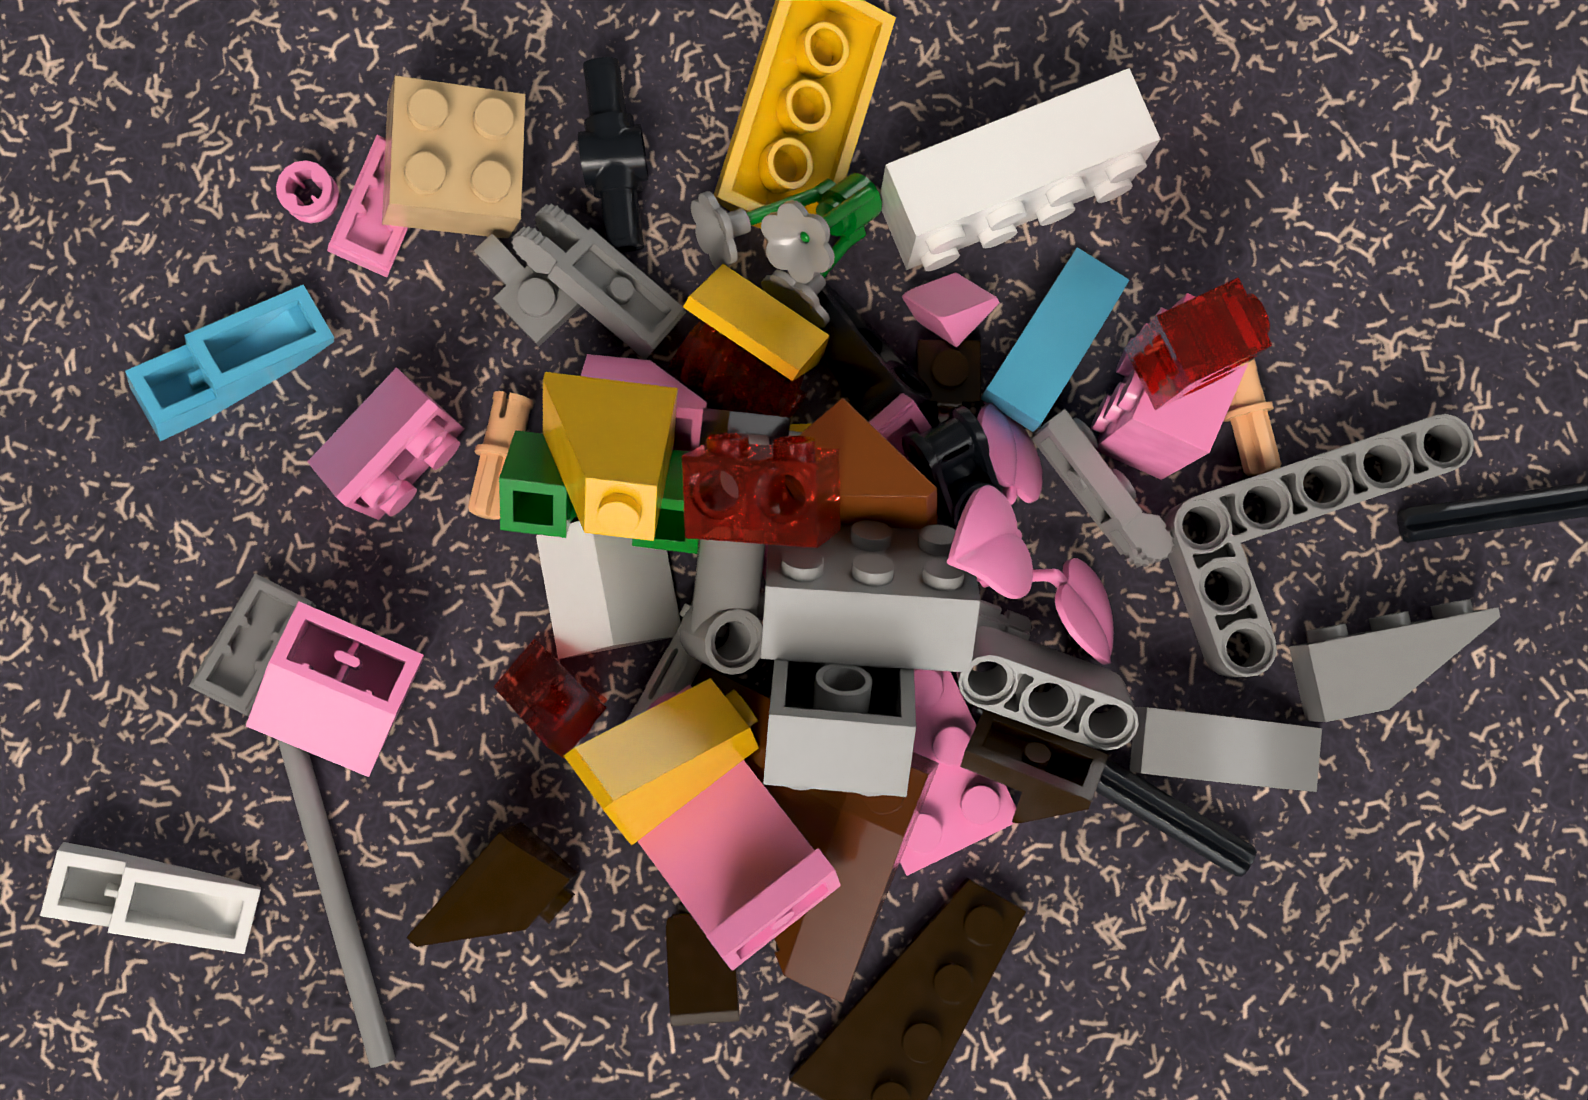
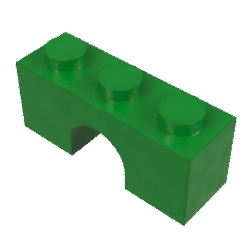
[499,430,708,554]

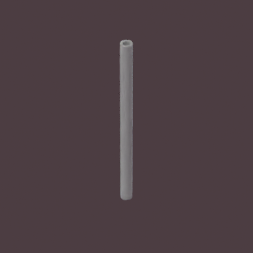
[277,739,396,1068]

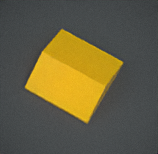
[683,264,829,381]

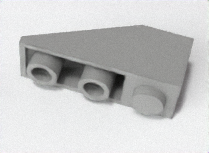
[1289,599,1501,722]

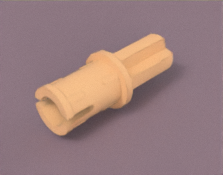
[1224,351,1281,477]
[468,391,534,520]

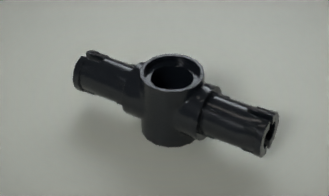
[578,57,649,253]

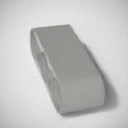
[957,626,1139,750]

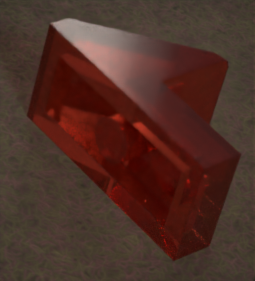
[494,638,607,758]

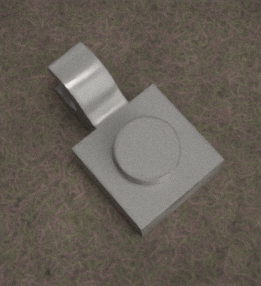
[474,234,582,347]

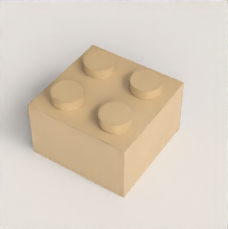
[382,76,526,238]

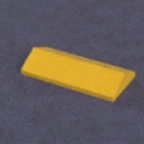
[714,0,896,229]

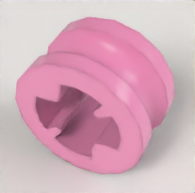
[276,160,340,223]

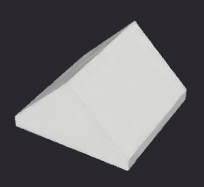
[536,521,681,659]

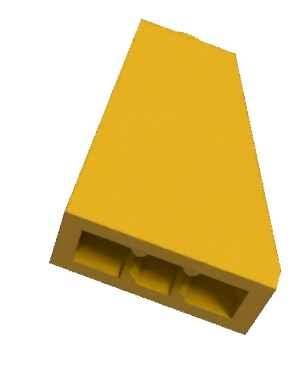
[543,372,678,541]
[564,678,759,846]

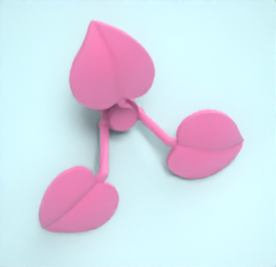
[947,402,1114,665]

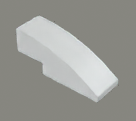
[40,842,261,954]

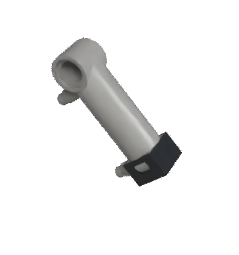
[679,408,802,675]

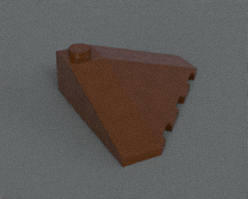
[693,664,939,1003]

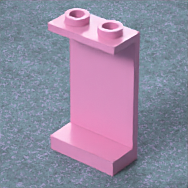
[638,684,841,971]

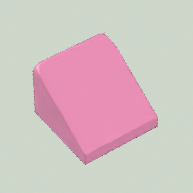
[902,272,1000,347]

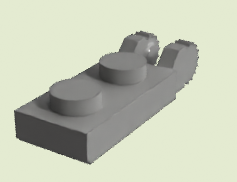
[511,203,686,360]
[1032,409,1175,568]

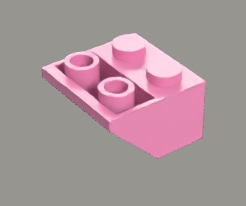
[307,367,465,520]
[246,601,424,777]

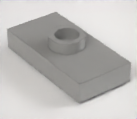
[188,573,316,717]

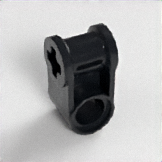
[902,405,1001,530]

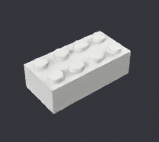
[880,68,1161,271]

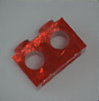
[1124,277,1273,411]
[682,433,840,548]

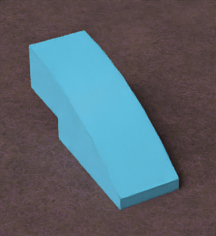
[981,247,1129,432]
[125,284,334,442]

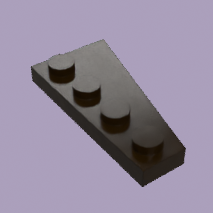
[789,878,1026,1100]

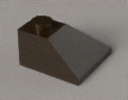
[406,822,578,947]

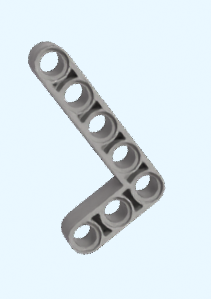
[1162,414,1474,678]

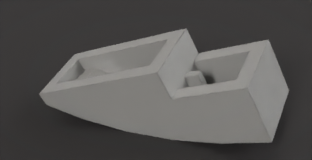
[1129,707,1322,792]

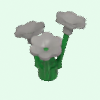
[691,173,882,328]

